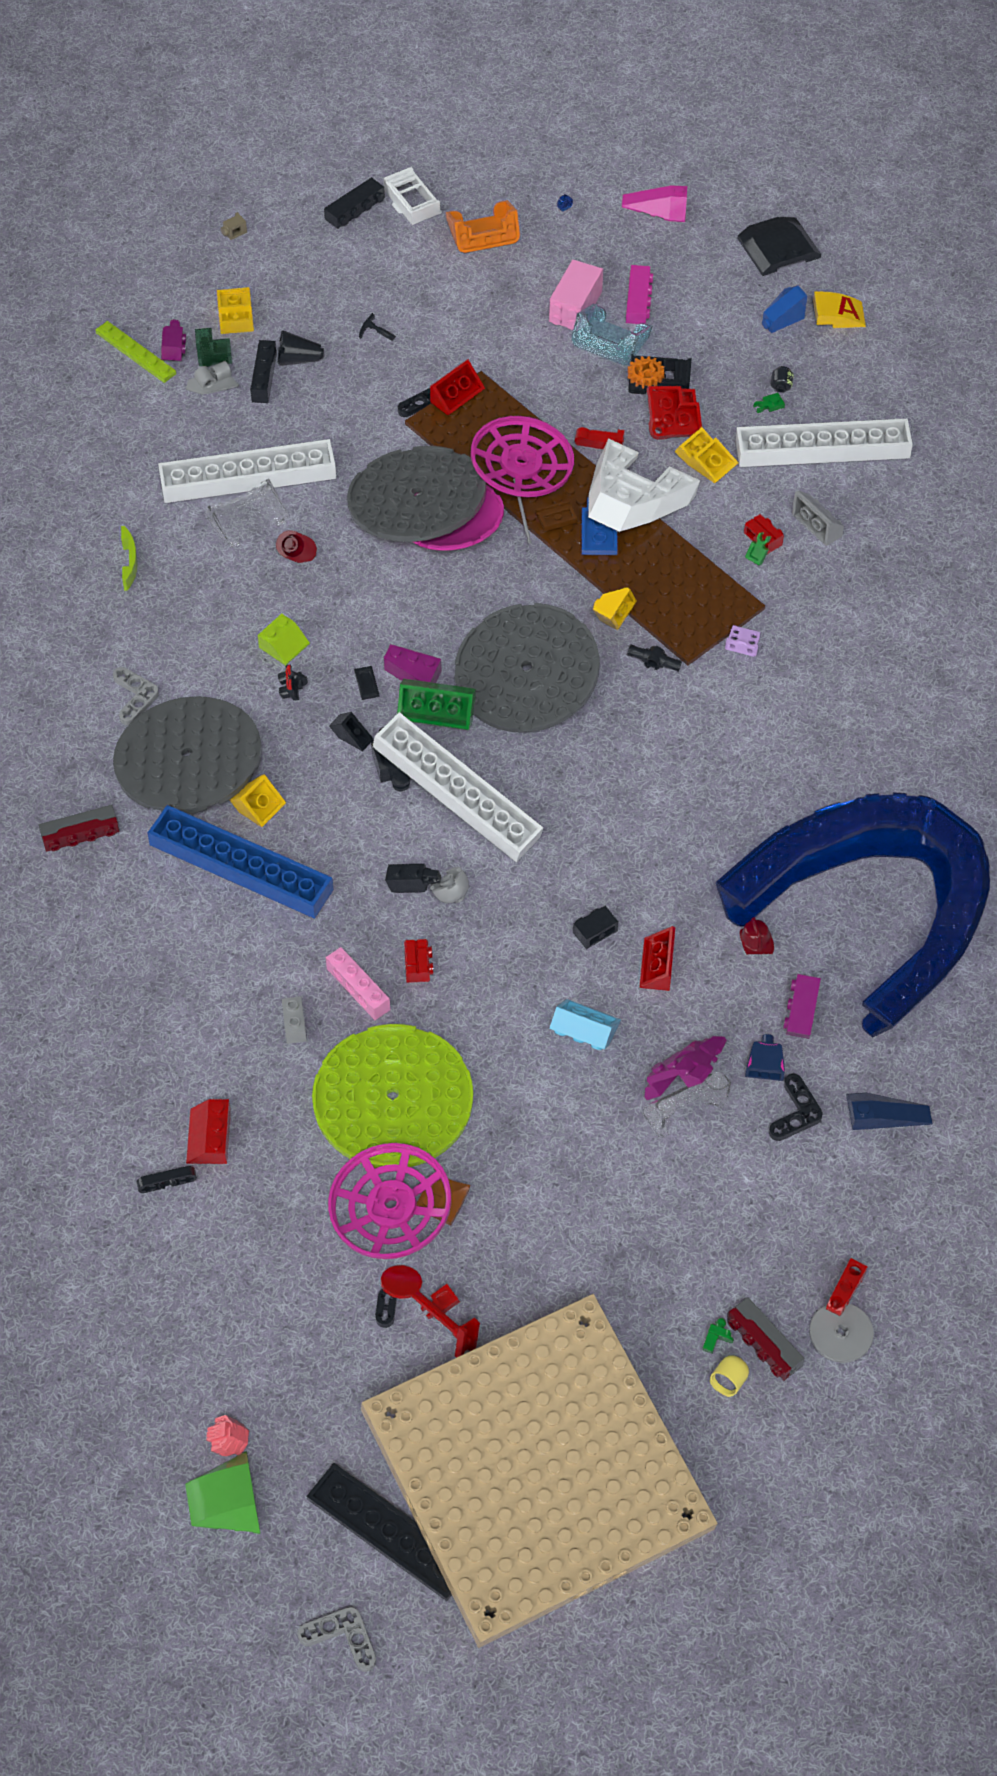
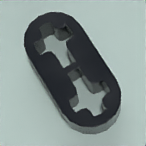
[375,1289,397,1328]

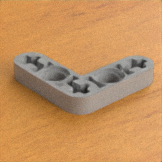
[113,667,159,725]
[297,1607,376,1672]

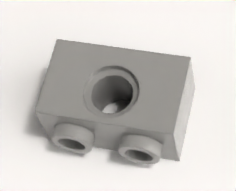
[282,996,307,1044]

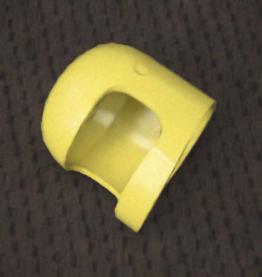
[710,1355,749,1397]

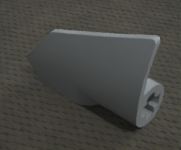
[186,361,239,395]

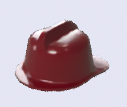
[276,530,317,563]
[739,917,774,955]

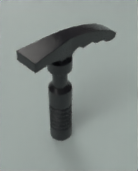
[359,313,396,341]

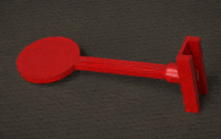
[380,1265,480,1358]

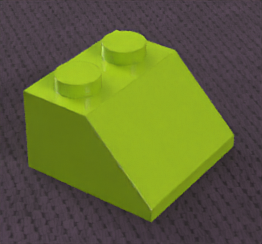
[257,613,310,665]

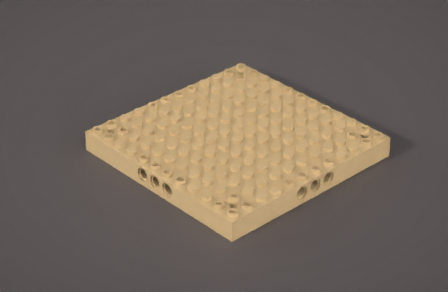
[361,1294,718,1648]

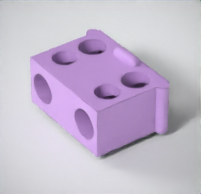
[725,626,761,657]

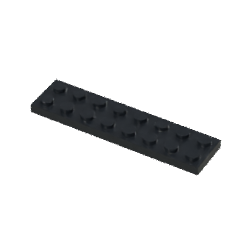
[306,1463,452,1601]

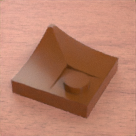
[416,1179,470,1226]

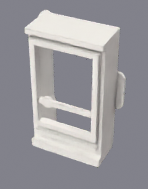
[383,167,442,225]

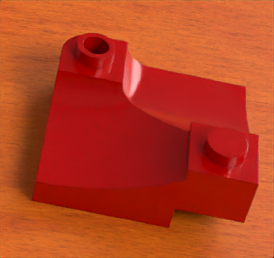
[647,386,702,440]

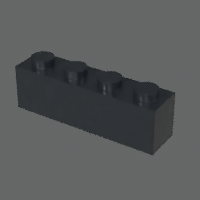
[324,177,385,229]
[250,340,277,403]

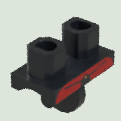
[278,664,308,701]

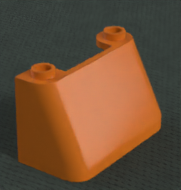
[446,200,520,253]

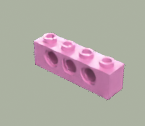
[326,947,390,1020]

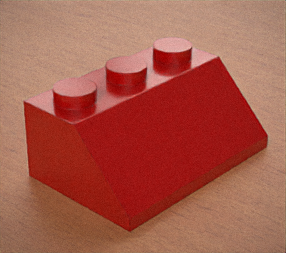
[186,1099,231,1164]

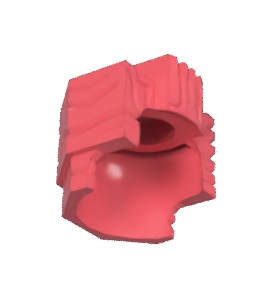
[206,1415,249,1456]

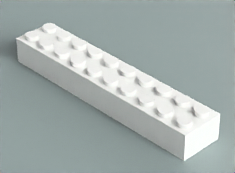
[735,419,913,467]
[158,439,336,503]
[373,712,543,863]

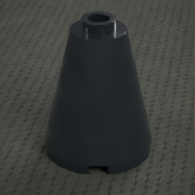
[278,331,324,365]

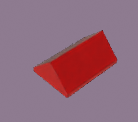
[430,359,485,415]
[639,926,676,991]

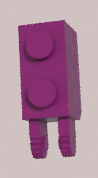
[161,319,186,361]

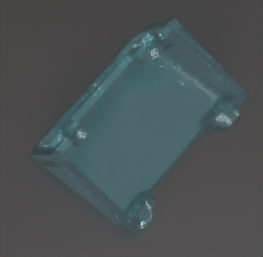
[572,303,653,365]

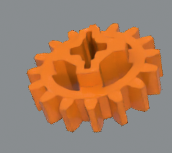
[628,356,664,389]

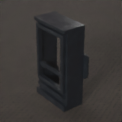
[628,354,692,394]

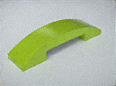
[121,526,138,591]

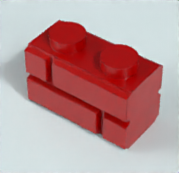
[744,514,784,554]
[404,939,433,983]

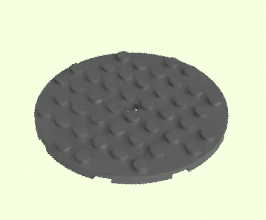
[347,446,486,543]
[455,603,600,732]
[113,696,262,814]

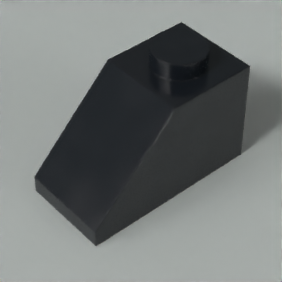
[329,712,373,751]

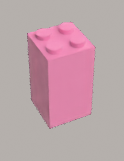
[549,260,603,331]

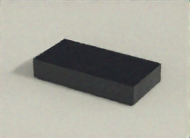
[354,666,380,700]

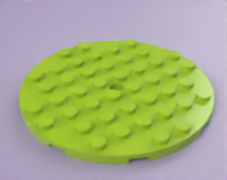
[312,1024,473,1168]

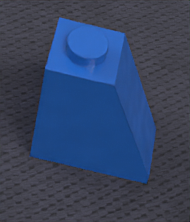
[762,285,807,333]

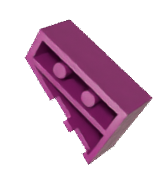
[783,974,821,1039]

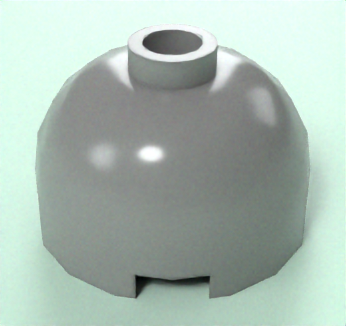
[430,867,469,903]

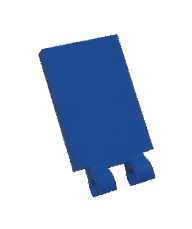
[582,498,617,555]

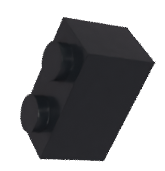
[573,906,619,949]

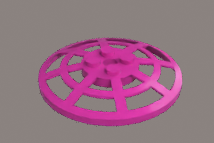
[471,416,574,497]
[328,1143,451,1259]

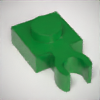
[753,393,785,413]
[745,532,771,566]

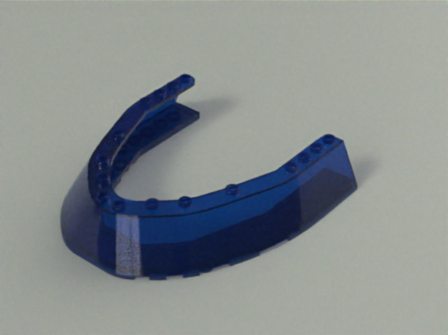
[716,792,990,1038]

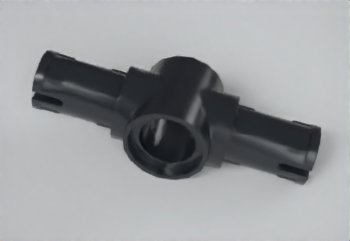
[627,644,682,672]

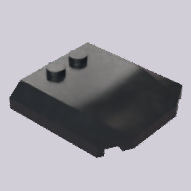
[738,217,821,276]

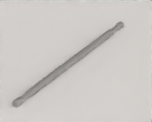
[513,478,531,544]

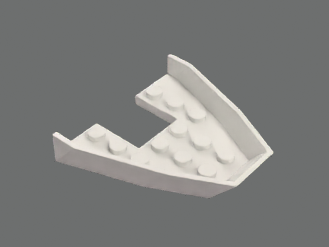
[588,439,700,532]

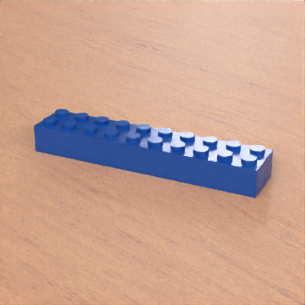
[147,805,334,919]

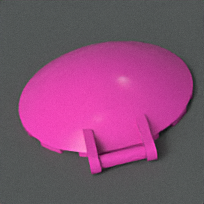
[413,485,504,551]

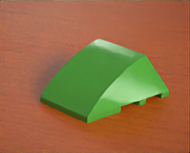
[185,1451,260,1534]

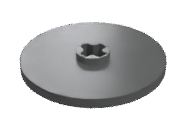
[810,1304,874,1363]

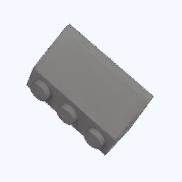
[792,491,844,546]

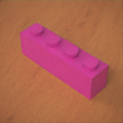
[626,265,653,325]

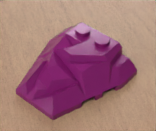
[644,1036,727,1100]

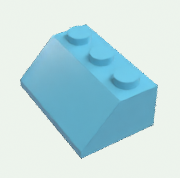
[549,999,621,1050]

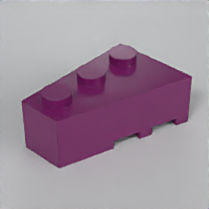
[384,644,442,683]

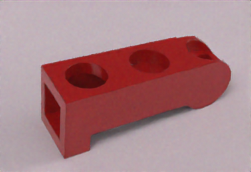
[574,427,625,449]
[826,1258,868,1316]

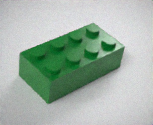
[397,679,476,730]

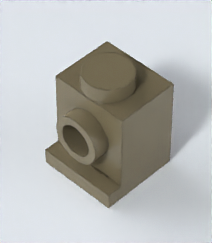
[221,212,247,240]

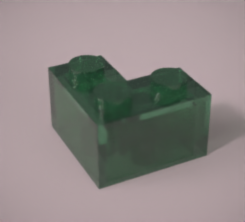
[195,328,232,367]

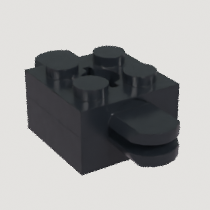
[371,727,410,792]

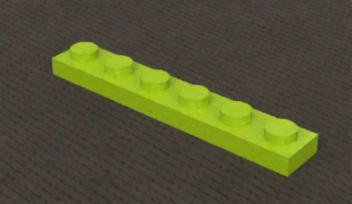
[95,321,176,383]

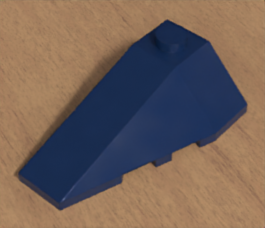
[846,1092,933,1130]

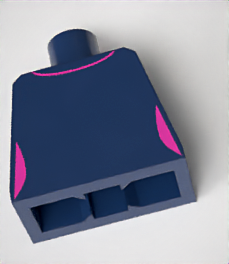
[745,1034,785,1081]

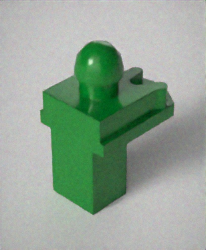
[703,1318,734,1354]

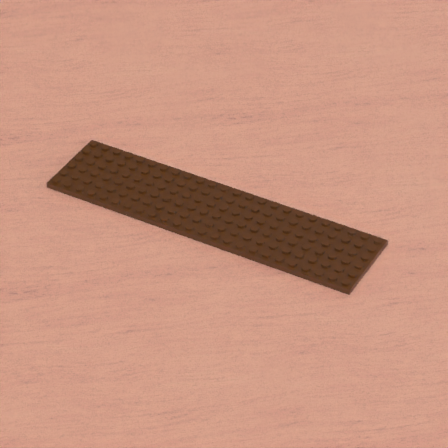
[405,371,765,666]

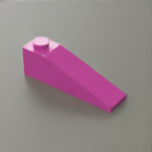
[622,185,688,222]

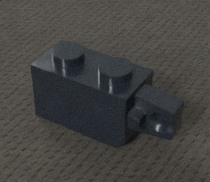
[385,863,441,893]

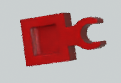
[421,1284,460,1319]

